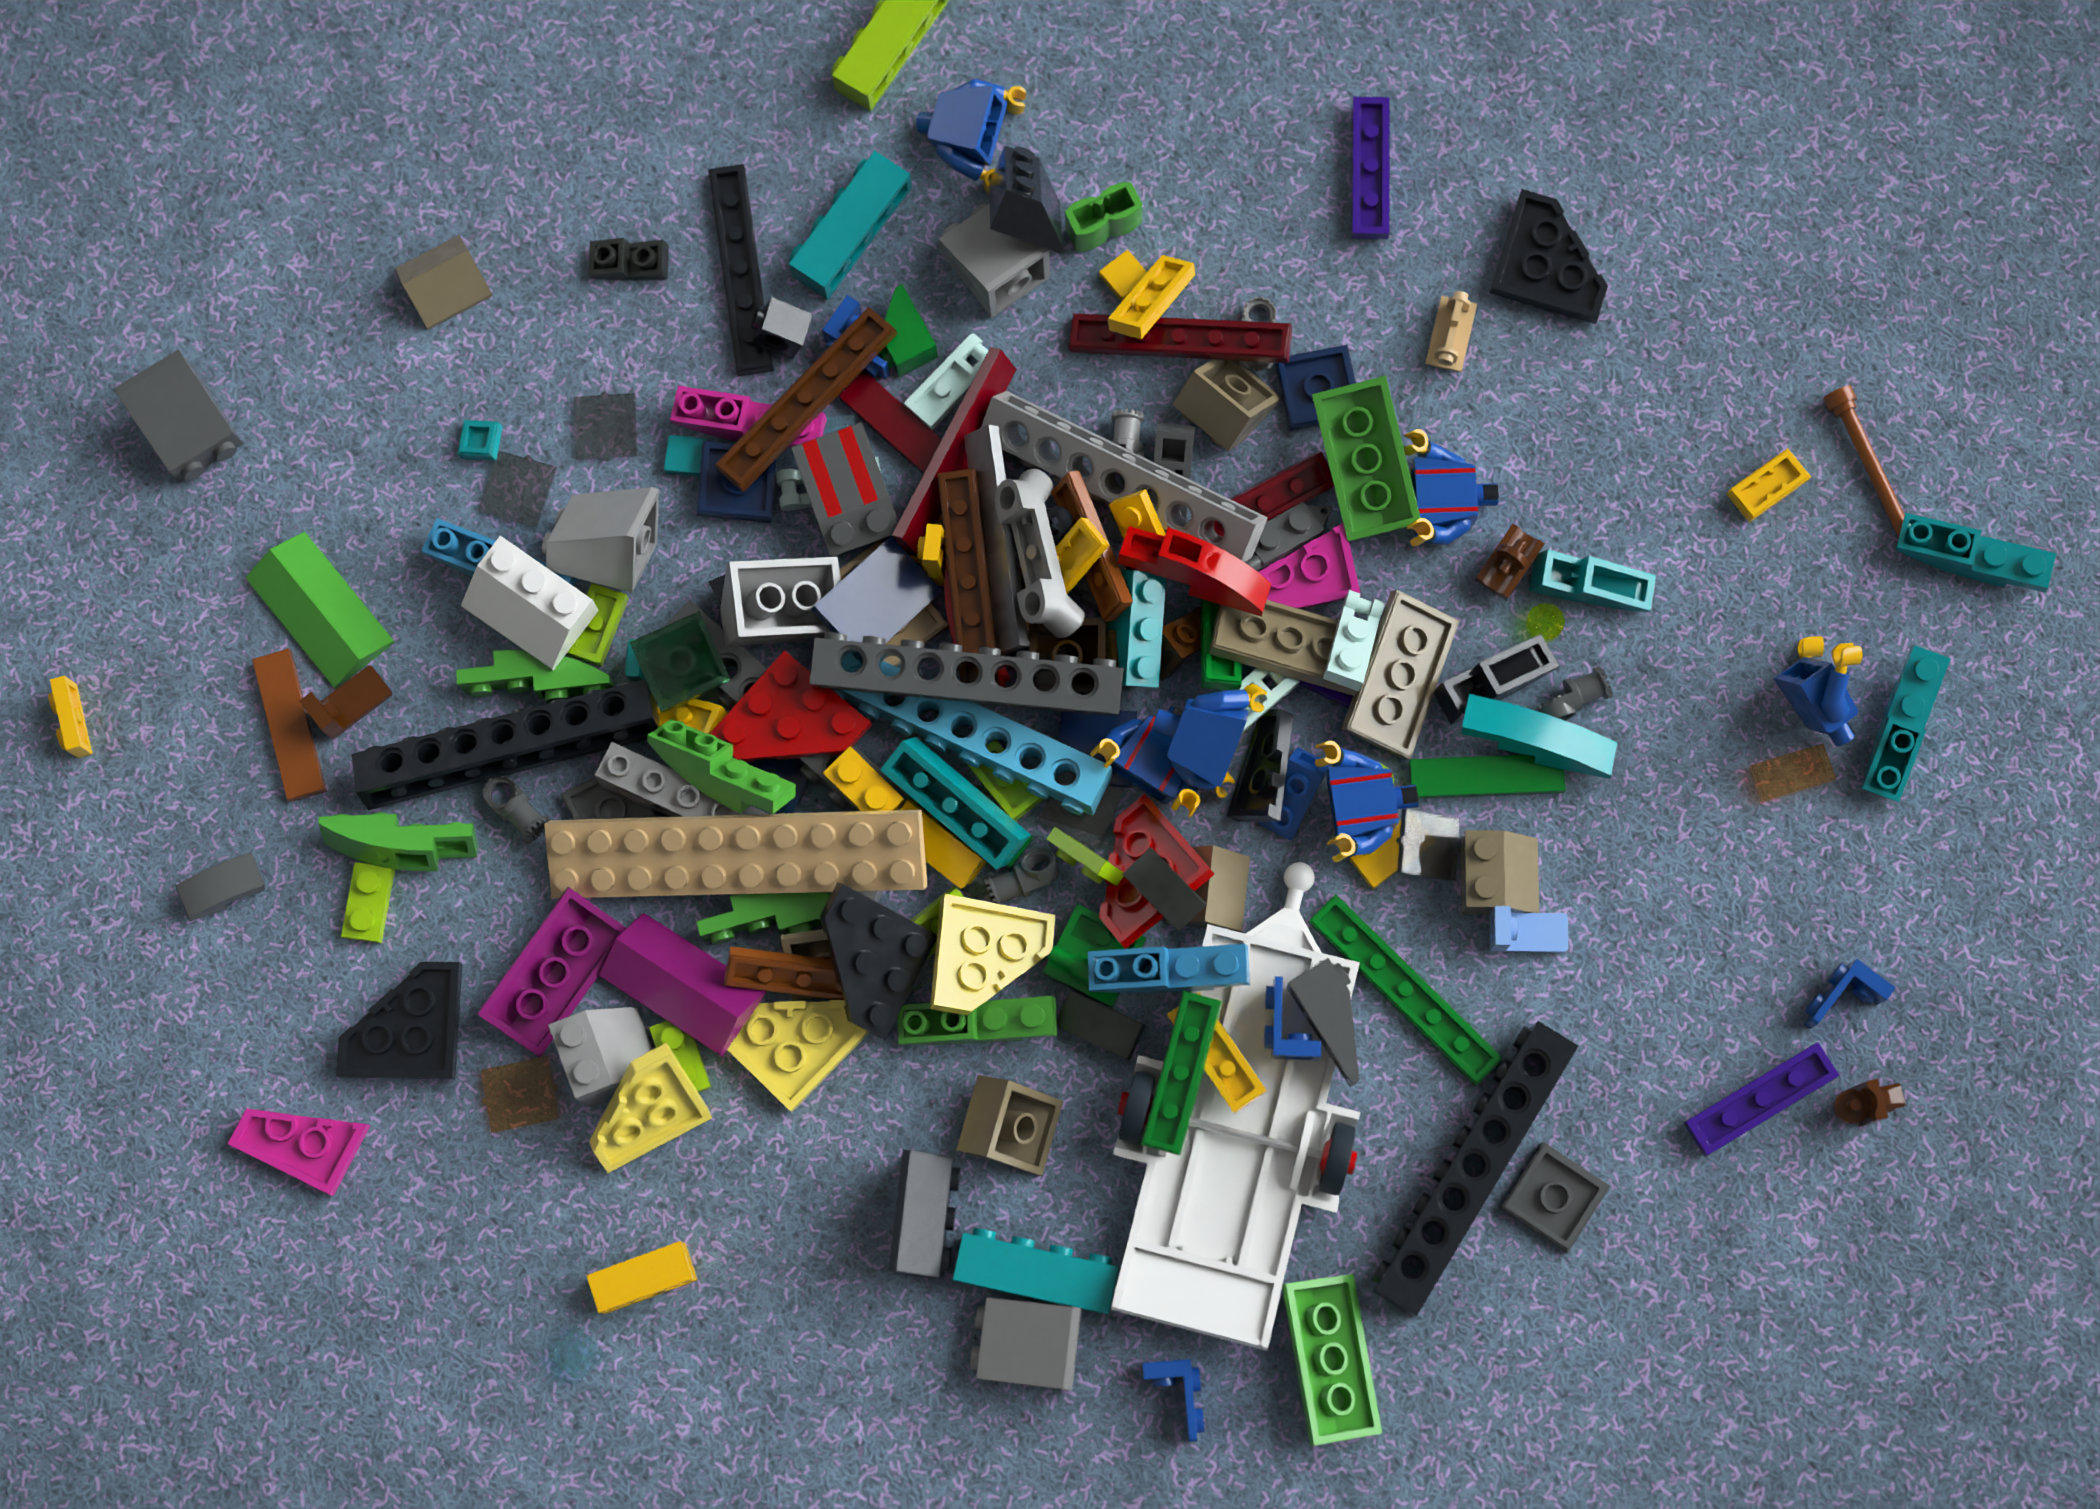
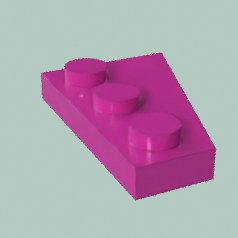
[1259,523,1361,609]
[228,1109,371,1196]

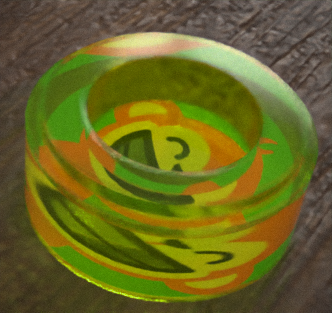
[1525,603,1565,643]

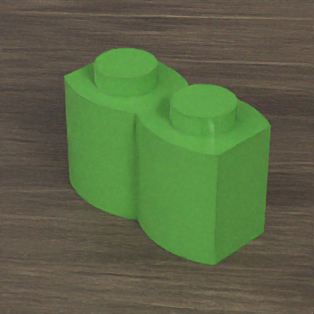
[1065,182,1143,252]

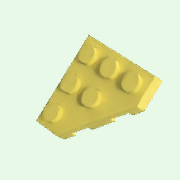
[930,894,1055,1015]
[727,1000,870,1112]
[589,1043,712,1173]

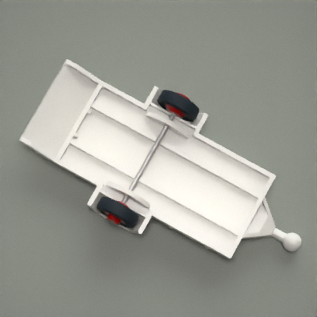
[1111,862,1360,1351]

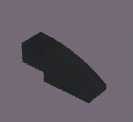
[1434,634,1559,725]

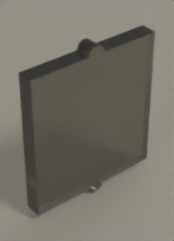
[574,392,638,462]
[478,451,558,528]
[1038,771,1124,849]
[1396,809,1461,881]

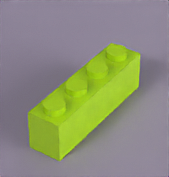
[831,0,949,111]

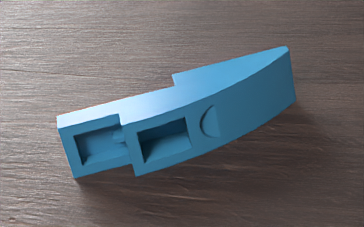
[421,518,577,586]
[1088,944,1250,993]

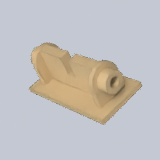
[1425,291,1477,373]

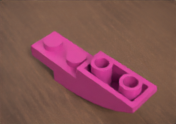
[670,386,827,451]

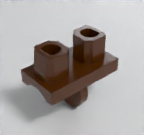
[1475,523,1545,601]
[1833,1079,1906,1127]

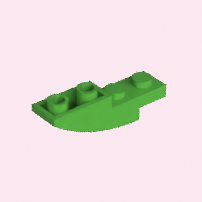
[456,650,615,703]
[647,719,796,814]
[318,812,478,872]
[696,892,831,945]
[898,996,1057,1045]

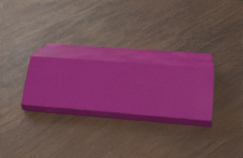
[476,887,627,1057]
[599,913,767,1056]

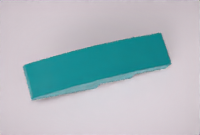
[1461,694,1617,779]

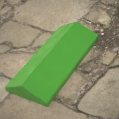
[1312,375,1421,541]
[245,531,395,689]
[1282,1274,1382,1446]

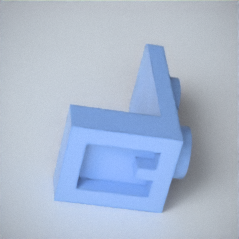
[1489,906,1568,953]

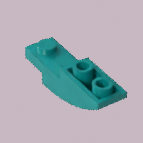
[1896,513,2057,593]
[1861,645,1951,802]

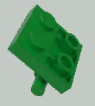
[1043,904,1147,1008]

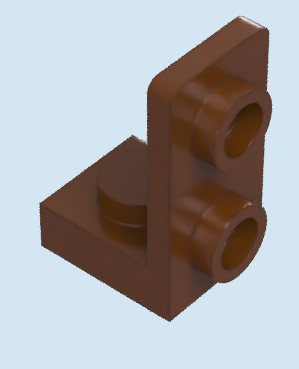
[1159,607,1201,681]
[299,665,392,740]

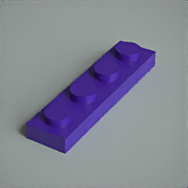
[1351,97,1390,239]
[1683,1042,1840,1157]

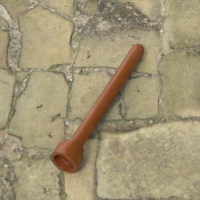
[1823,385,1905,538]

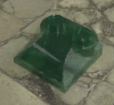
[629,611,731,713]

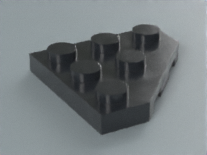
[1489,189,1608,324]
[820,882,937,1040]
[336,962,462,1080]

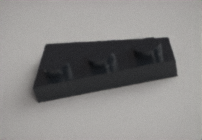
[1226,709,1293,822]

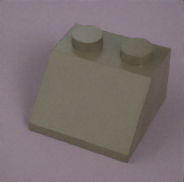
[1172,360,1282,451]
[1460,830,1539,914]
[956,1075,1063,1176]

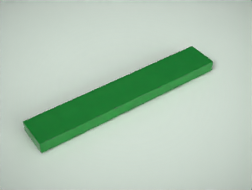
[1308,894,1503,1086]

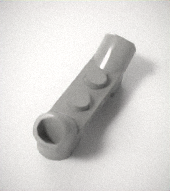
[995,469,1084,638]

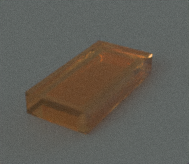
[1749,743,1836,803]

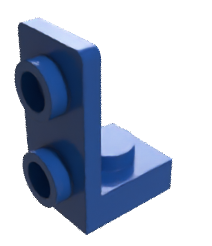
[822,295,890,380]
[1259,747,1330,840]
[1803,959,1896,1029]
[1264,976,1321,1061]
[1142,1359,1204,1442]

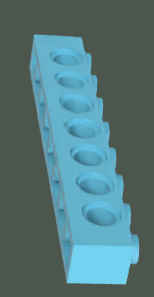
[832,653,1113,816]

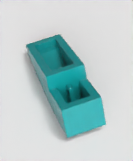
[1529,549,1656,612]

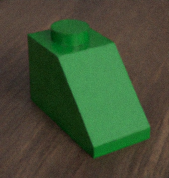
[879,284,938,377]

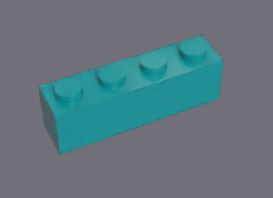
[789,150,913,300]
[880,737,1031,870]
[953,1228,1119,1315]

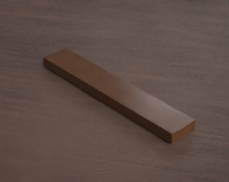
[714,307,897,492]
[937,468,1001,686]

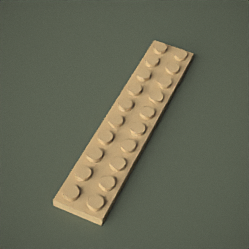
[544,810,927,898]

